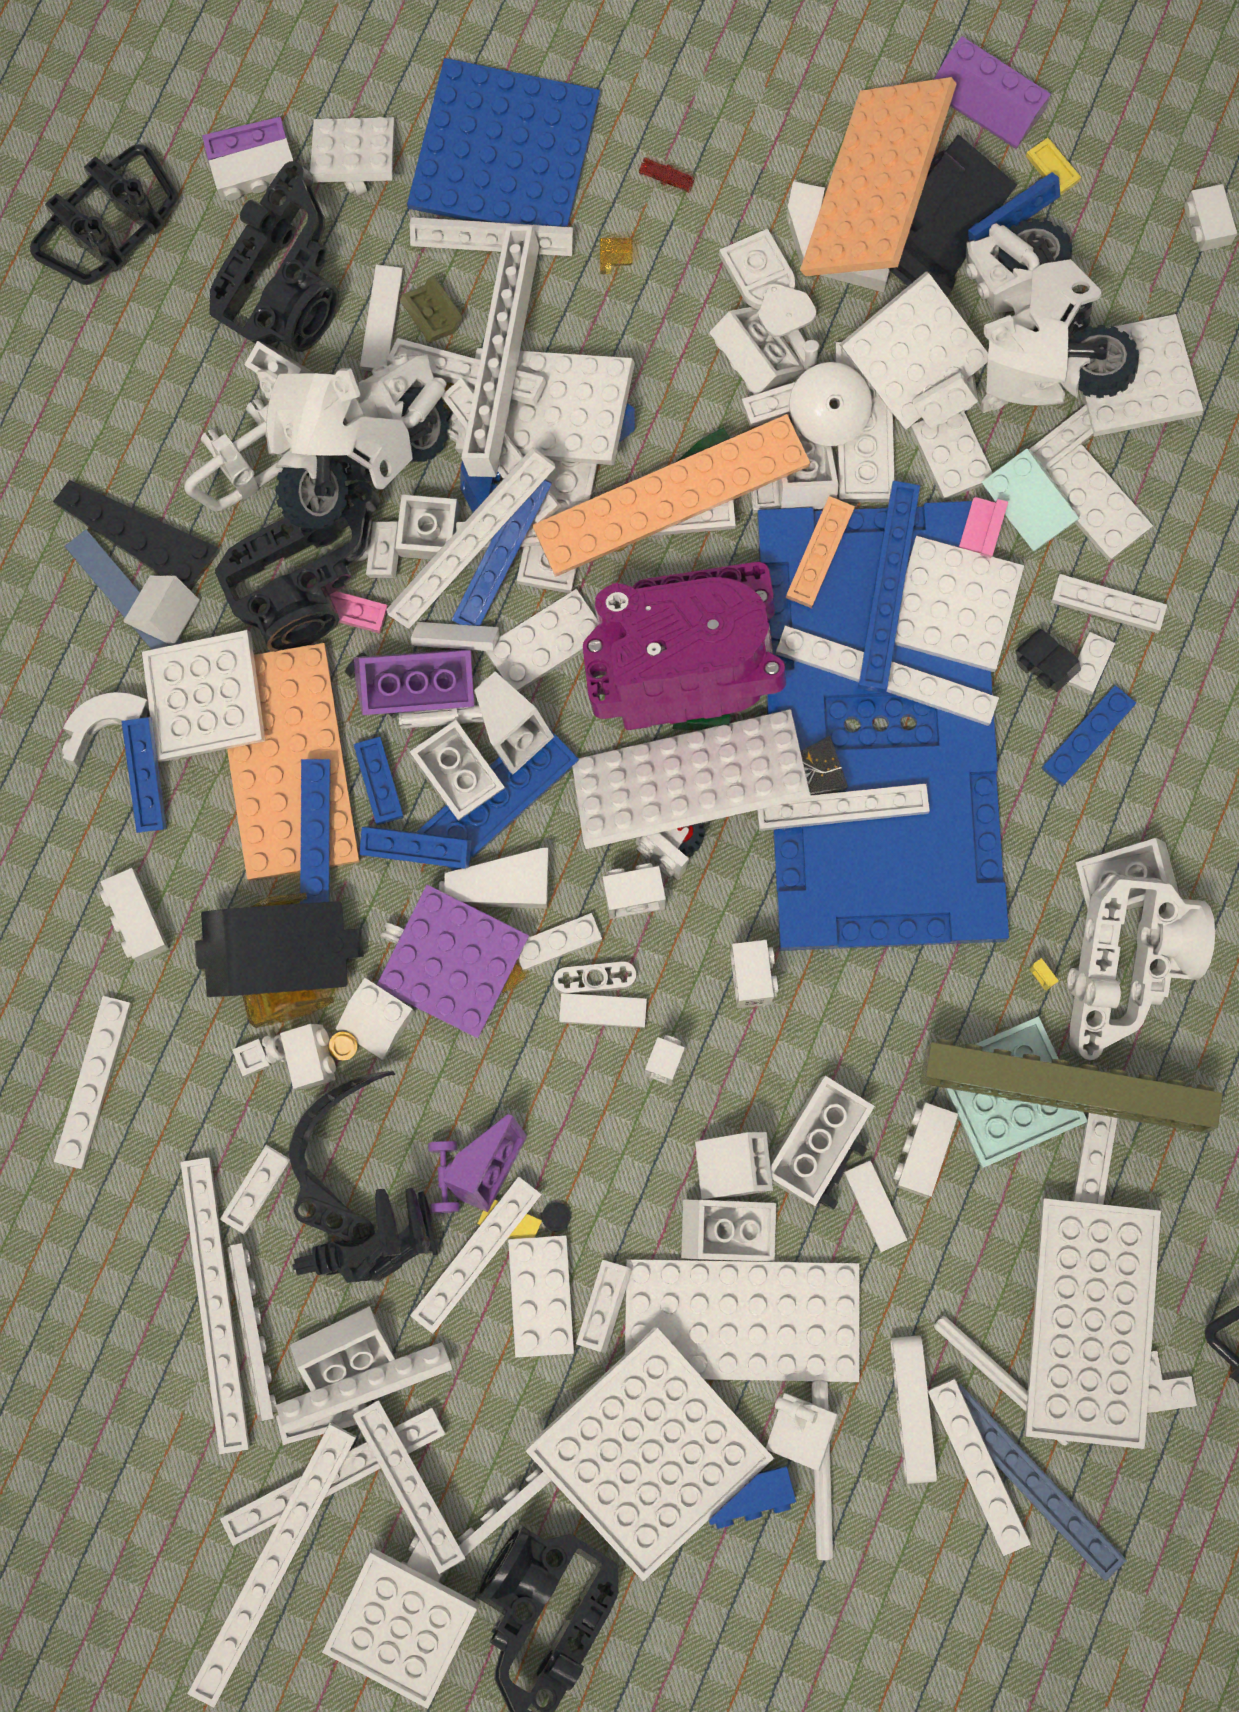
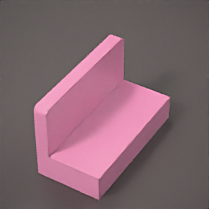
[959,497,1008,558]

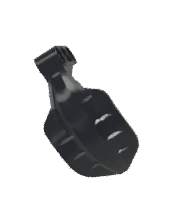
[288,1071,395,1245]

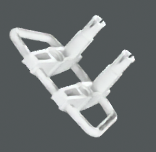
[184,399,284,511]

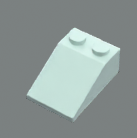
[982,449,1080,552]

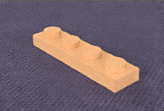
[786,496,855,608]

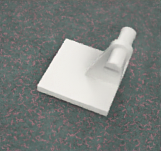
[766,1393,839,1471]

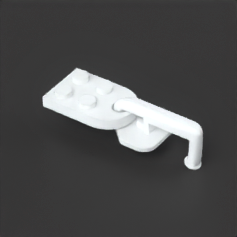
[719,229,819,370]

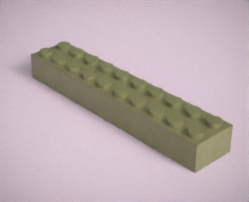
[920,1039,1223,1134]

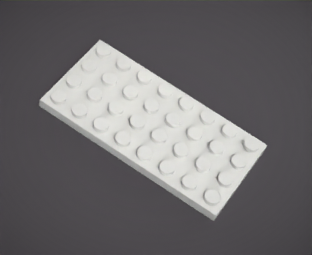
[572,709,811,849]
[1024,1198,1161,1449]
[625,1259,859,1382]

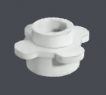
[262,1034,287,1064]

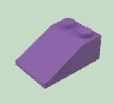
[443,1114,527,1212]

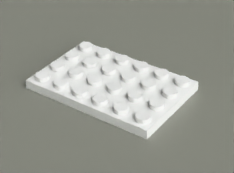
[455,348,635,465]

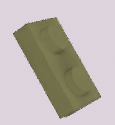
[400,276,462,343]

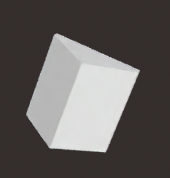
[124,576,200,645]

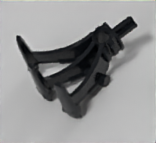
[292,1188,439,1283]

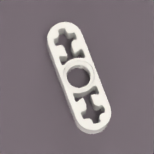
[554,962,636,994]

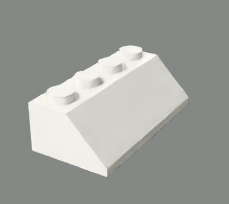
[770,1076,875,1206]

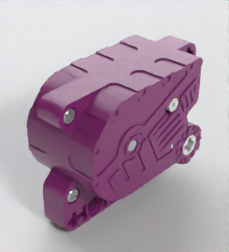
[583,562,786,730]

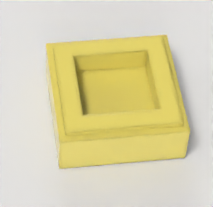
[1029,958,1058,991]

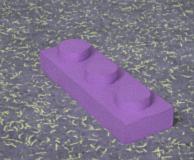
[202,117,286,161]

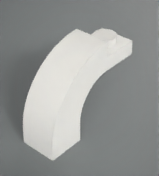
[62,692,149,768]

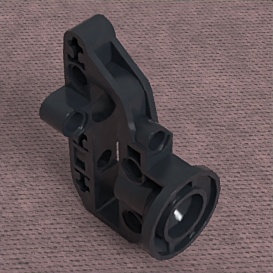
[209,161,339,352]
[215,481,380,652]
[476,1525,619,1712]

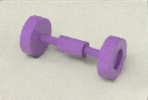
[428,1141,460,1213]

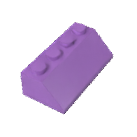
[934,36,1051,149]
[354,649,474,715]

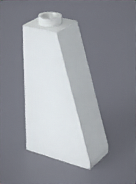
[439,848,549,909]

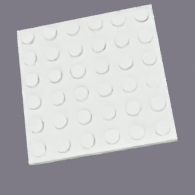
[524,1327,774,1581]

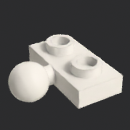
[357,521,399,578]

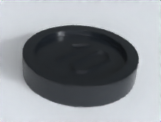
[542,1202,571,1232]

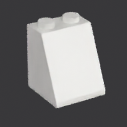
[474,672,554,774]

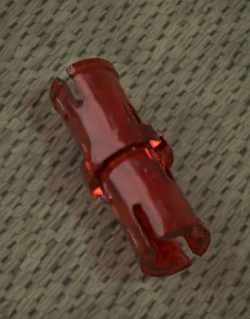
[639,157,695,193]

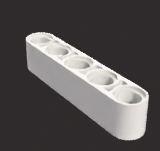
[891,1335,937,1484]

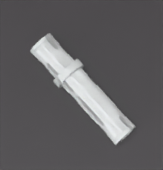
[399,705,484,729]

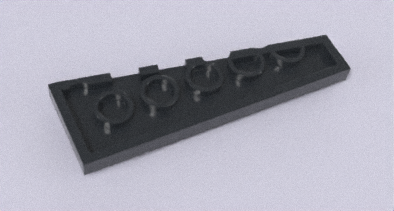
[53,480,220,591]

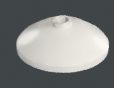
[789,362,872,446]

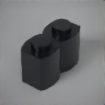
[1015,628,1081,692]

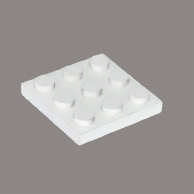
[310,117,395,182]

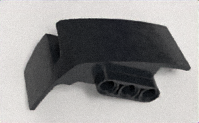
[888,135,1017,297]

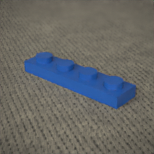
[968,172,1060,242]
[1041,685,1136,787]
[121,717,167,833]
[360,826,471,869]

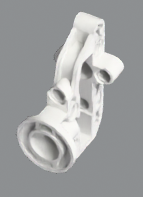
[1067,874,1215,1060]

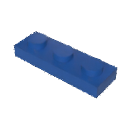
[353,737,404,825]

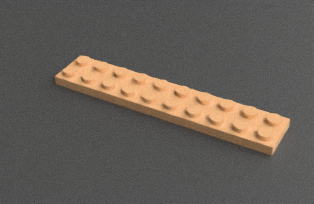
[532,414,810,577]

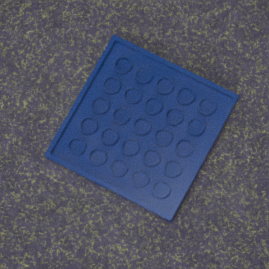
[407,58,600,227]

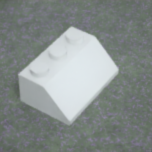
[709,307,805,395]
[290,1306,396,1391]

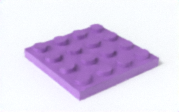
[377,884,530,1038]

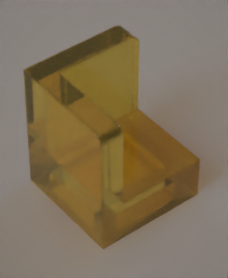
[600,238,633,274]

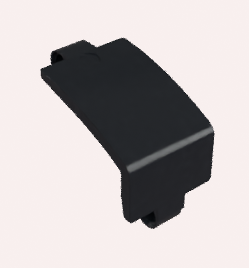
[194,901,364,997]

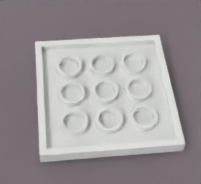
[839,272,988,430]
[1081,314,1203,437]
[894,536,1024,672]
[142,630,265,762]
[322,1548,479,1709]

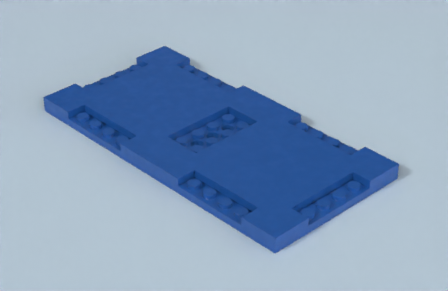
[757,501,1009,951]

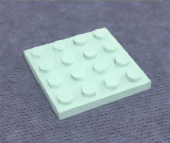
[945,1016,1088,1169]

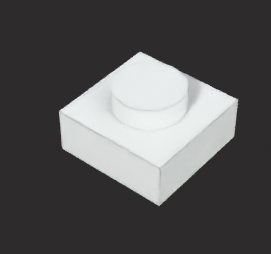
[232,1039,270,1077]

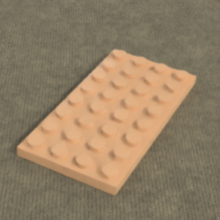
[800,77,956,276]
[227,643,360,881]

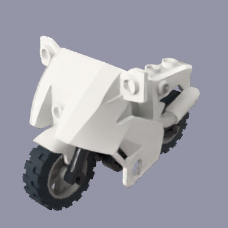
[965,219,1139,413]
[256,353,450,529]

